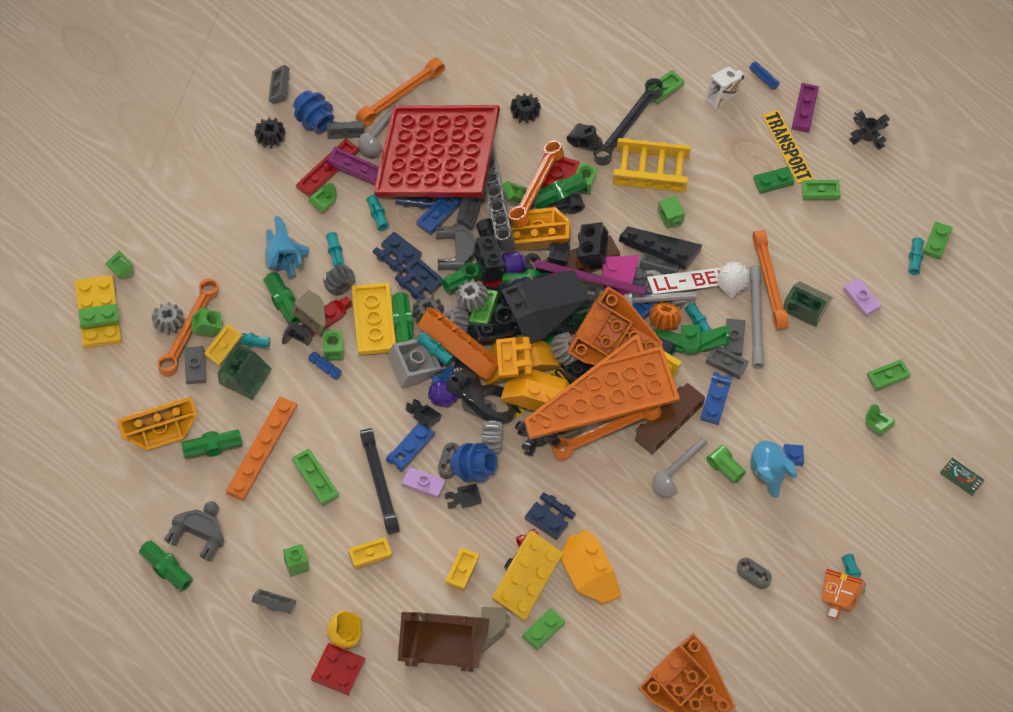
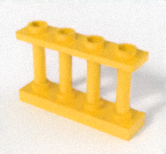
[613,138,691,193]

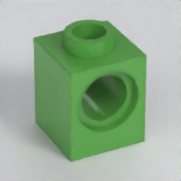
[576,163,597,195]
[657,196,685,229]
[191,308,223,338]
[323,330,343,361]
[283,544,309,577]

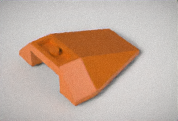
[567,286,663,365]
[638,633,736,712]

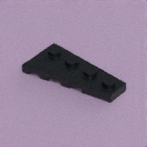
[619,226,702,269]

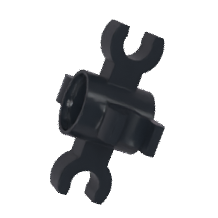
[849,109,890,150]
[515,421,561,456]

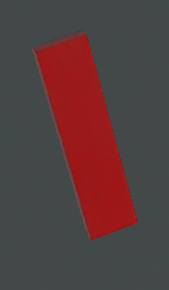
[296,139,360,198]

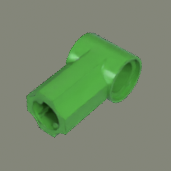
[706,445,746,484]

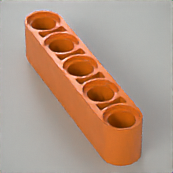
[418,307,498,380]

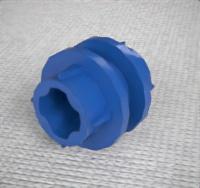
[292,90,335,132]
[451,443,497,482]

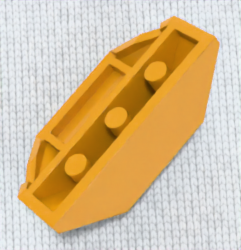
[511,207,571,251]
[483,336,560,385]
[500,369,570,411]
[116,396,198,451]
[560,529,621,604]

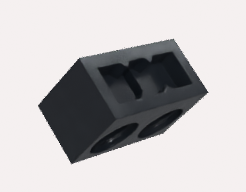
[576,222,609,266]
[473,235,505,281]

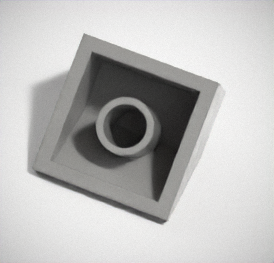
[387,339,442,388]

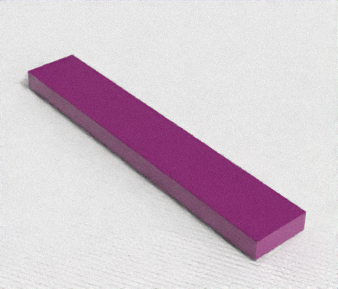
[534,260,648,295]

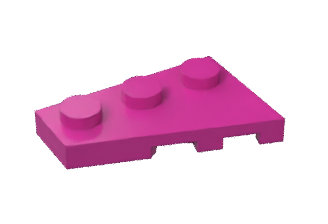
[602,255,640,296]

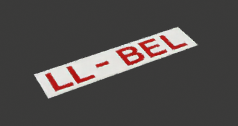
[647,267,722,294]

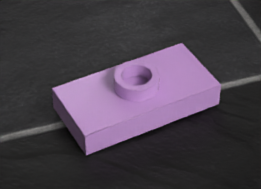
[843,278,882,317]
[402,467,446,499]

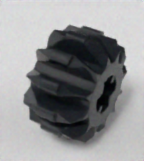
[510,92,541,124]
[254,117,286,148]

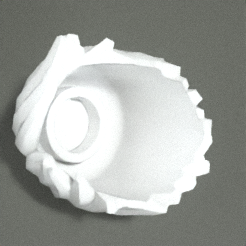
[717,262,750,298]

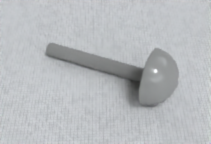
[358,100,402,157]
[624,292,696,306]
[652,437,707,498]

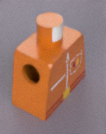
[822,568,866,620]

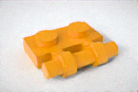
[496,337,534,378]

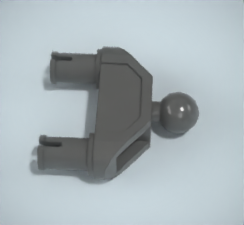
[436,223,475,271]
[164,501,224,561]

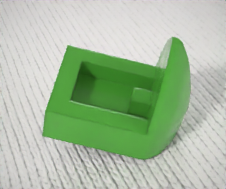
[308,183,337,213]
[105,251,134,280]
[865,404,895,435]

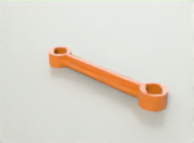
[356,57,445,127]
[508,141,564,228]
[753,230,788,330]
[158,278,219,377]
[551,406,662,460]

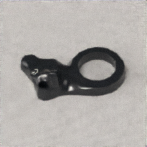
[445,358,517,424]

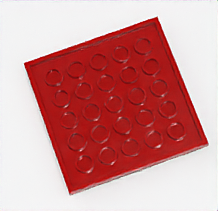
[374,105,500,197]

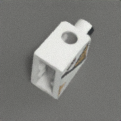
[704,67,744,110]

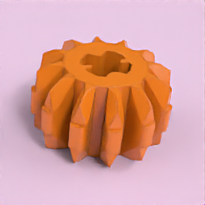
[649,302,682,331]

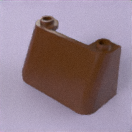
[398,612,489,672]

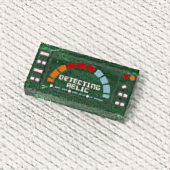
[940,457,984,496]

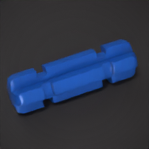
[749,61,780,89]
[308,351,342,380]

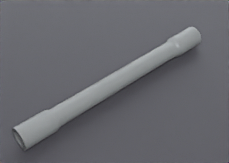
[750,265,764,369]

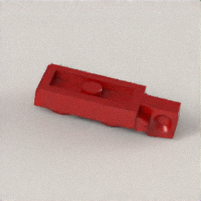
[301,296,352,337]

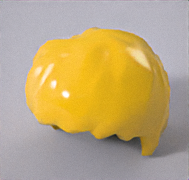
[327,610,362,649]

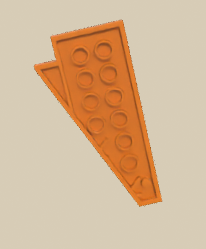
[524,334,680,440]

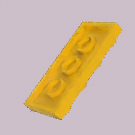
[74,275,122,349]
[351,283,396,355]
[491,531,563,621]

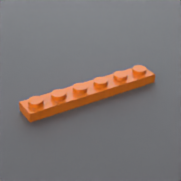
[226,396,297,501]

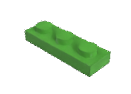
[292,449,339,506]

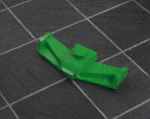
[653,324,730,354]

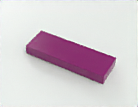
[791,83,819,133]
[326,146,379,186]

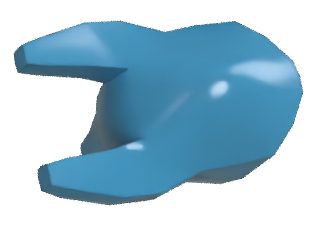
[265,216,309,279]
[751,440,797,497]

